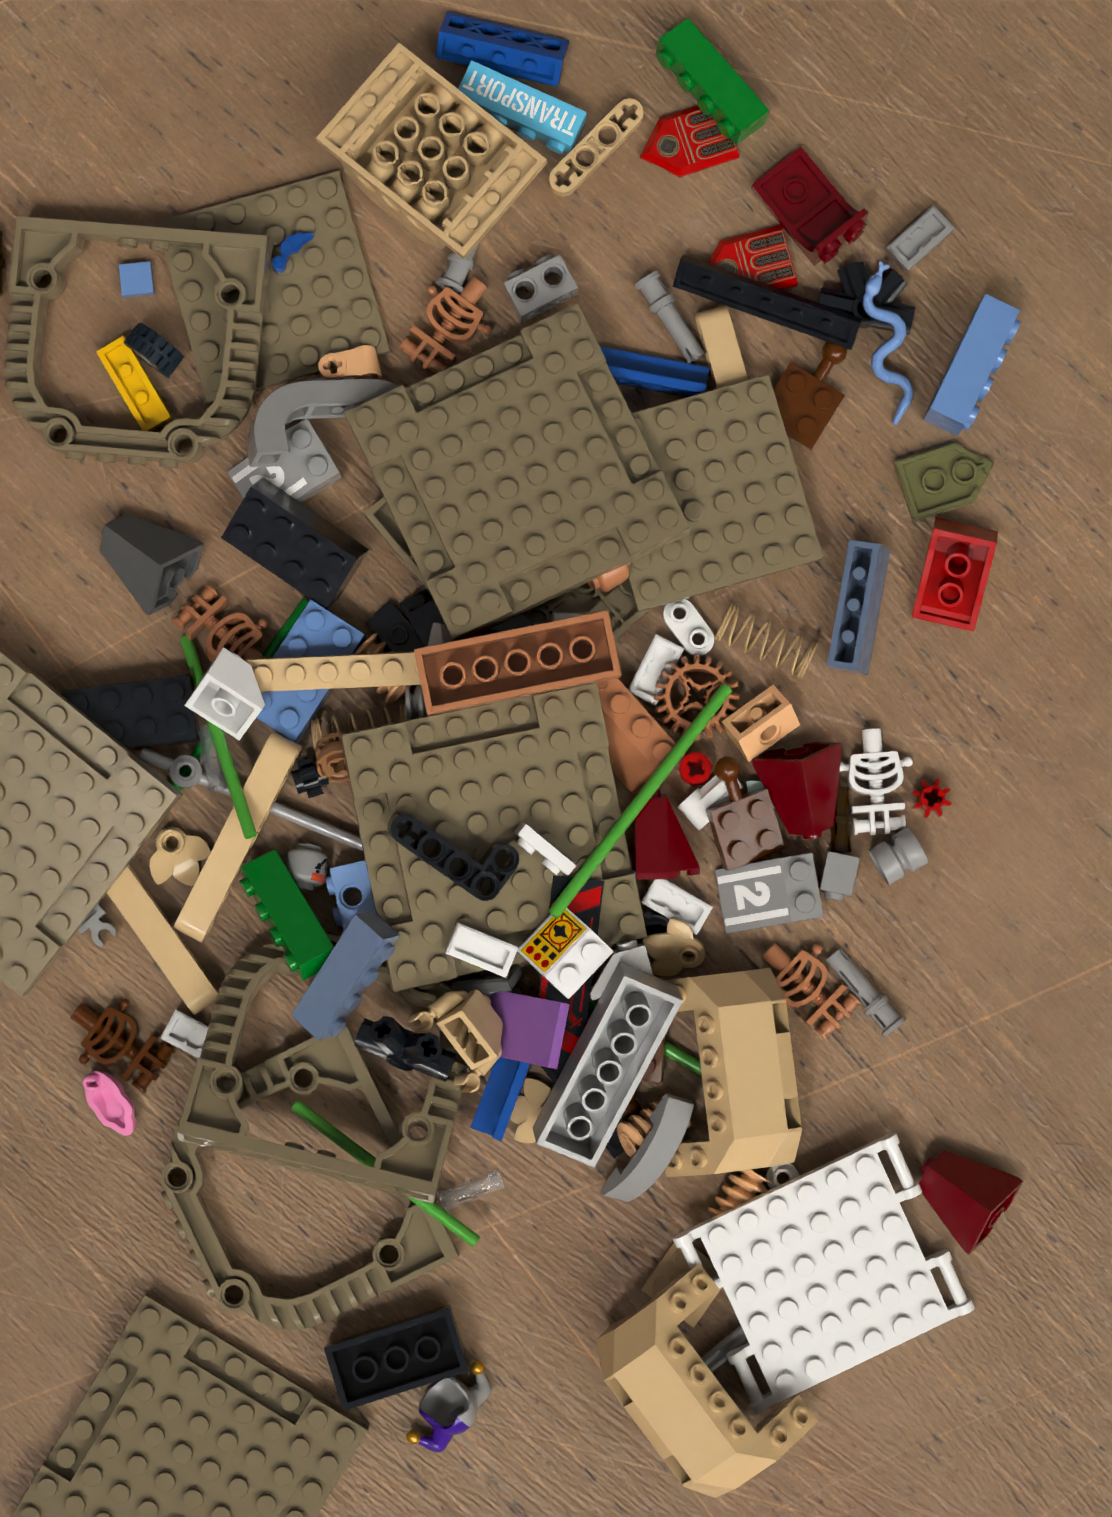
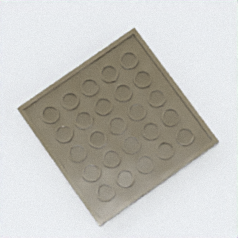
[156,171,391,405]
[628,375,823,612]

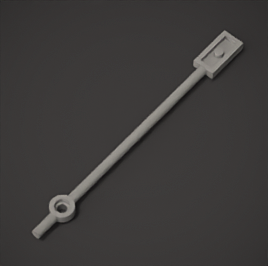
[139,747,363,851]

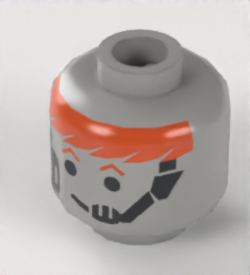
[285,844,328,893]

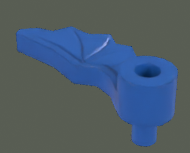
[272,231,314,273]

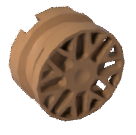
[315,732,349,783]

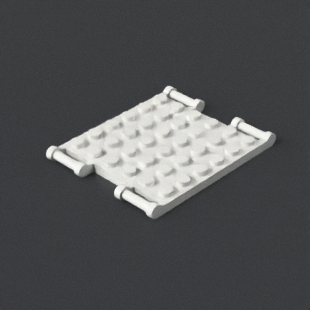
[672,1132,975,1414]

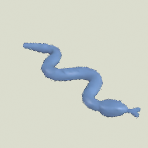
[863,261,913,425]

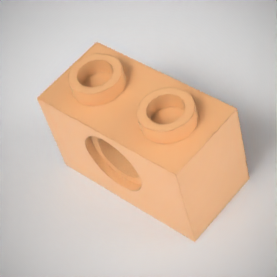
[721,684,800,762]

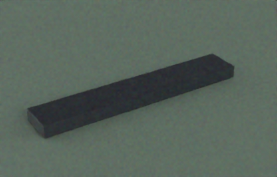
[673,255,862,350]

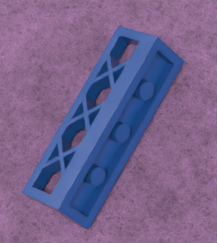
[435,12,569,87]
[600,346,709,398]
[470,1057,530,1141]

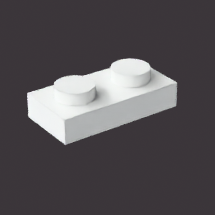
[514,822,576,875]

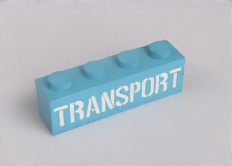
[458,60,587,154]

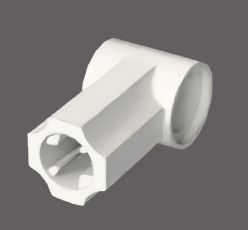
[677,775,743,831]

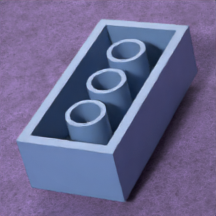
[923,294,1021,436]
[256,600,367,744]

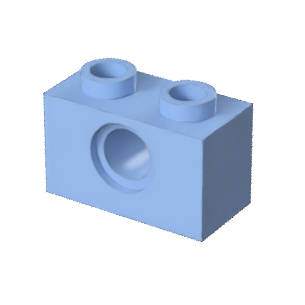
[326,860,376,931]

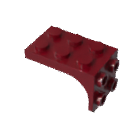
[751,147,869,266]

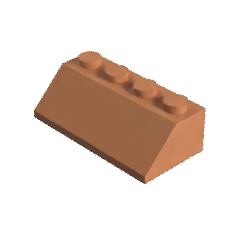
[597,678,685,796]

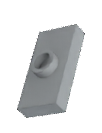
[886,205,955,272]

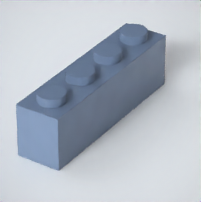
[827,540,890,675]
[291,911,400,1040]

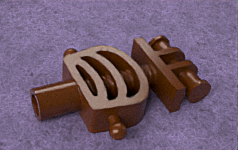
[70,998,176,1093]

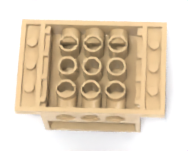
[316,43,547,260]

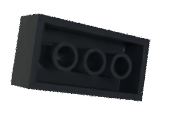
[221,478,369,610]
[61,675,201,751]
[324,1304,470,1411]

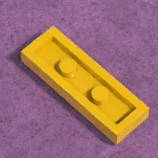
[96,336,173,432]

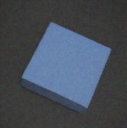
[119,261,155,298]

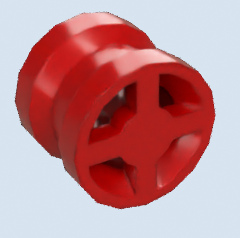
[679,752,712,786]

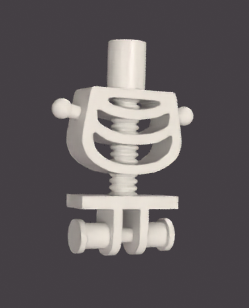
[840,729,913,835]

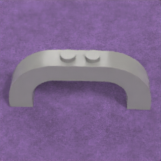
[247,377,400,467]

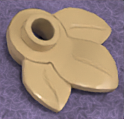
[149,827,211,886]
[642,918,705,977]
[510,1078,551,1144]

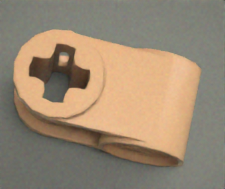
[318,345,382,380]

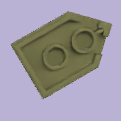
[894,442,995,522]

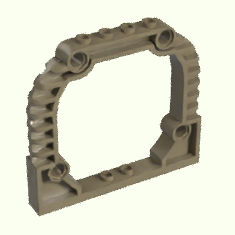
[5,216,273,468]
[177,928,468,1204]
[161,1022,459,1330]

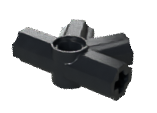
[818,261,915,335]
[354,1016,456,1082]

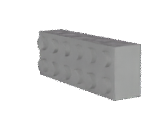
[532,961,683,1168]

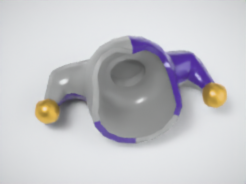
[406,1361,492,1452]

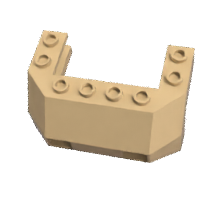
[664,968,802,1177]
[596,1263,819,1498]

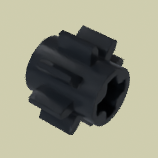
[291,757,329,798]

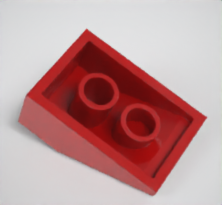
[912,517,998,632]

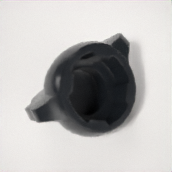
[643,910,669,936]

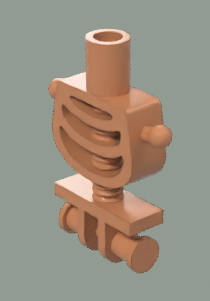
[398,277,491,374]
[171,584,267,662]
[762,943,862,1041]

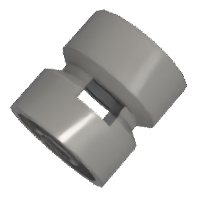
[868,827,928,886]

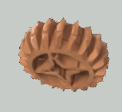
[654,654,740,741]

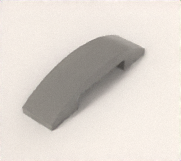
[600,1093,694,1202]

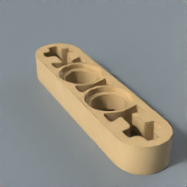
[549,98,644,197]

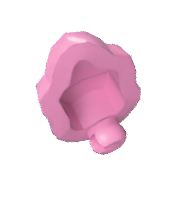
[83,1071,137,1136]

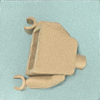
[407,989,503,1093]

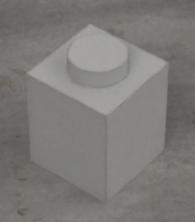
[818,851,860,902]

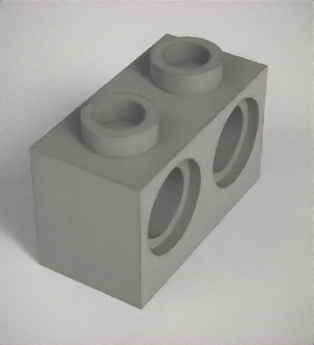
[504,254,578,323]

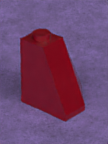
[752,742,842,839]
[634,789,700,879]
[919,1150,1023,1254]

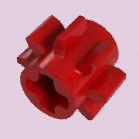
[911,779,951,818]

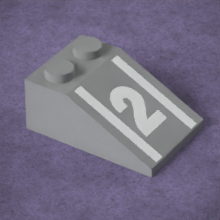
[228,419,342,503]
[715,853,824,933]

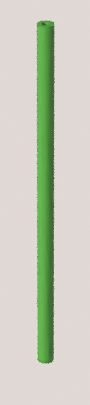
[548,683,732,919]

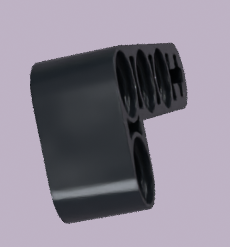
[387,813,519,901]

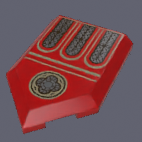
[640,106,739,178]
[708,225,798,290]

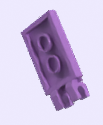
[488,991,570,1069]

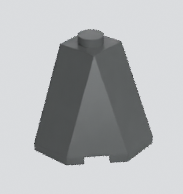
[100,514,204,615]

